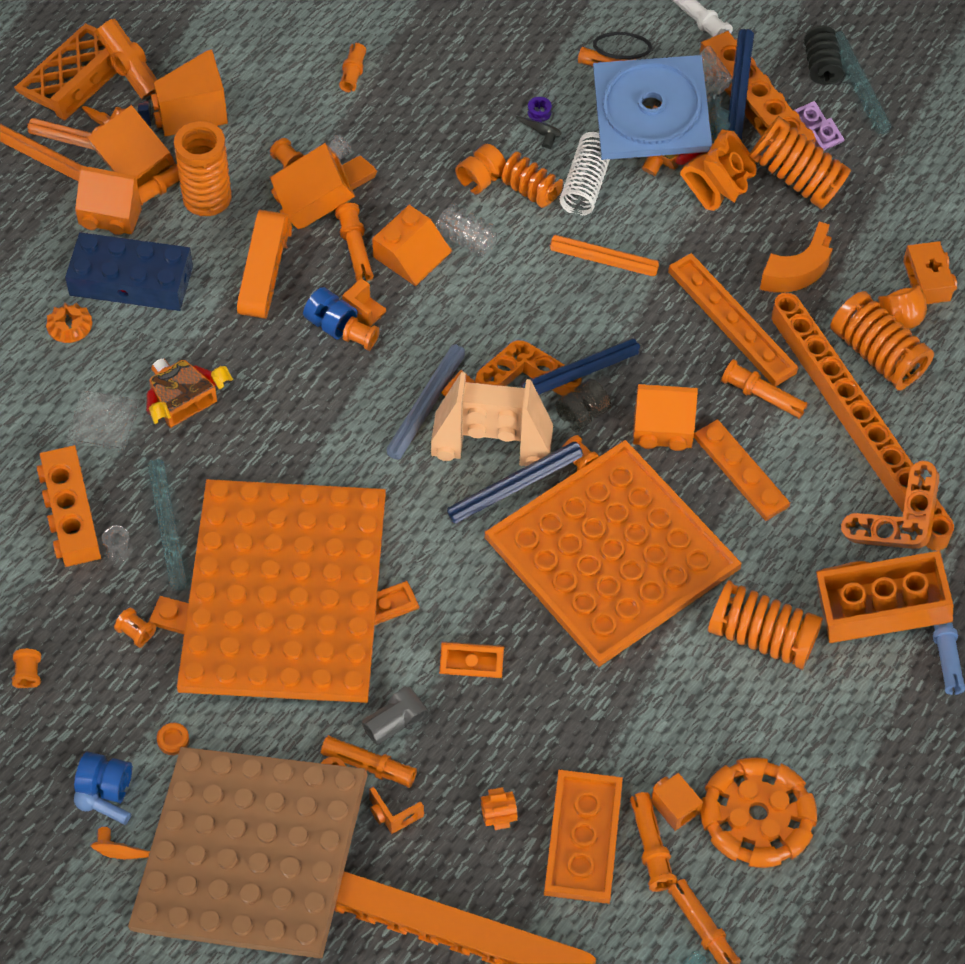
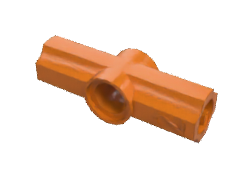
[95,19,157,99]

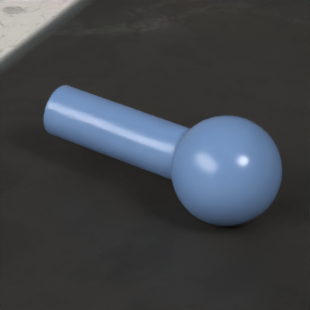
[74,792,131,825]

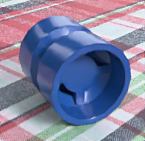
[303,287,358,340]
[74,751,133,803]

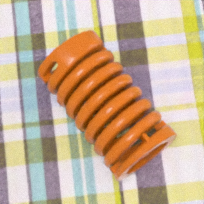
[749,116,851,209]
[174,121,232,216]
[830,291,934,390]
[708,580,823,670]

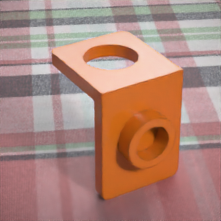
[369,787,424,834]

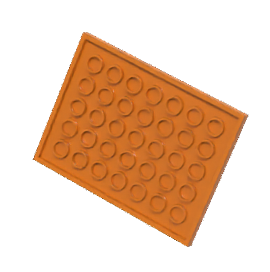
[177,479,386,703]

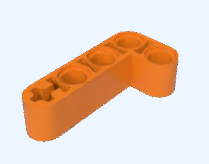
[237,209,292,319]

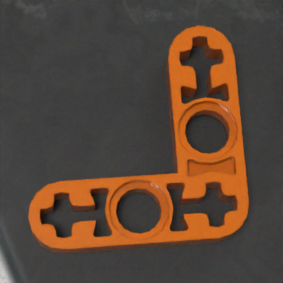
[474,340,582,397]
[841,461,939,549]

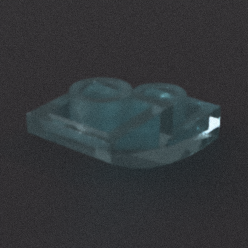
[707,92,731,143]

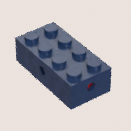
[65,232,193,311]

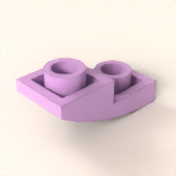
[795,101,845,150]

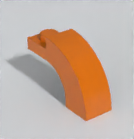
[760,221,833,293]

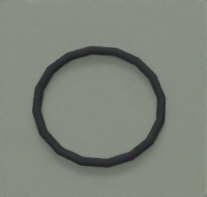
[593,32,652,60]

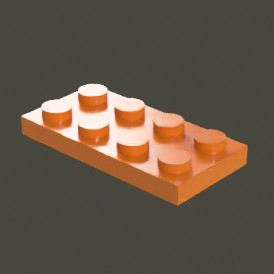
[544,770,623,904]

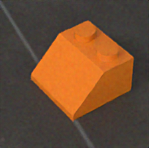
[75,166,142,235]
[372,205,452,286]
[633,384,698,451]

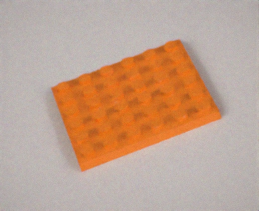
[484,440,742,668]

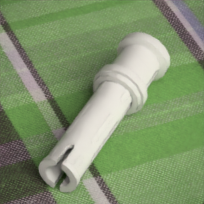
[672,0,733,37]

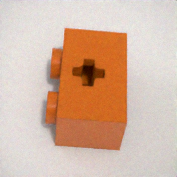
[903,241,957,304]

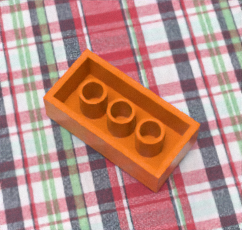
[816,551,953,643]

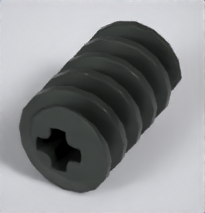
[804,25,844,84]

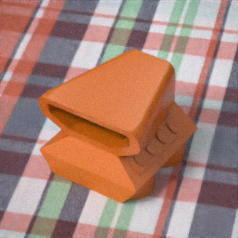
[680,129,757,211]

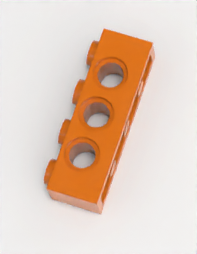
[36,445,101,567]

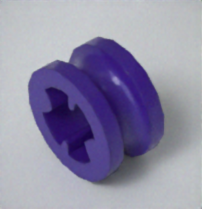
[527,97,552,122]

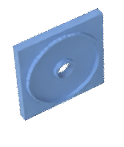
[593,55,712,160]

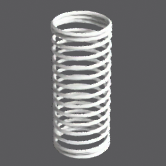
[559,132,610,216]

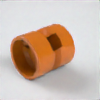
[455,144,506,194]

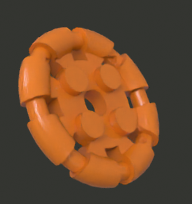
[700,757,817,868]

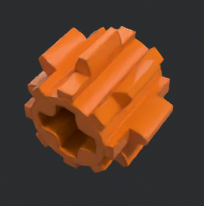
[481,787,518,830]

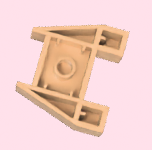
[431,372,553,467]

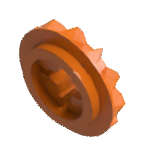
[46,302,93,343]

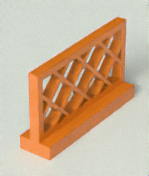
[14,23,130,121]

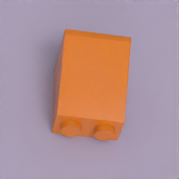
[151,50,228,137]

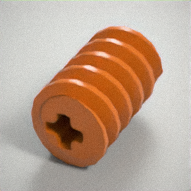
[502,151,563,208]

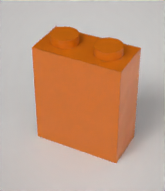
[87,105,175,187]
[270,143,355,229]

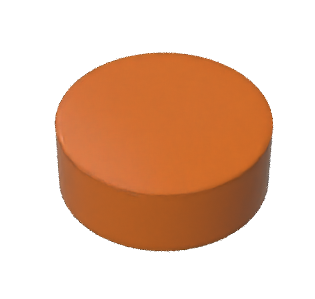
[157,723,189,755]

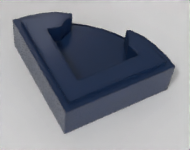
[138,101,151,126]

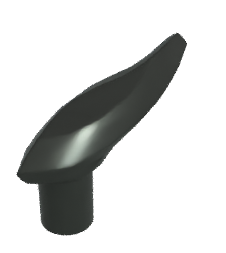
[516,116,562,149]

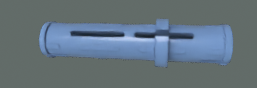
[933,622,965,695]

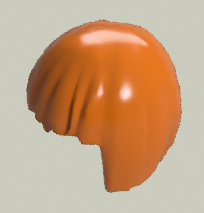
[878,284,927,330]

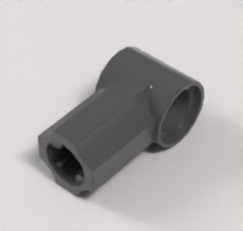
[362,687,430,745]

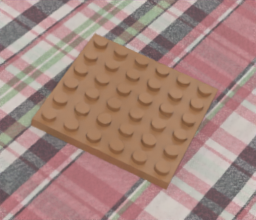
[128,747,368,959]

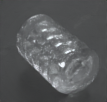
[436,202,497,258]

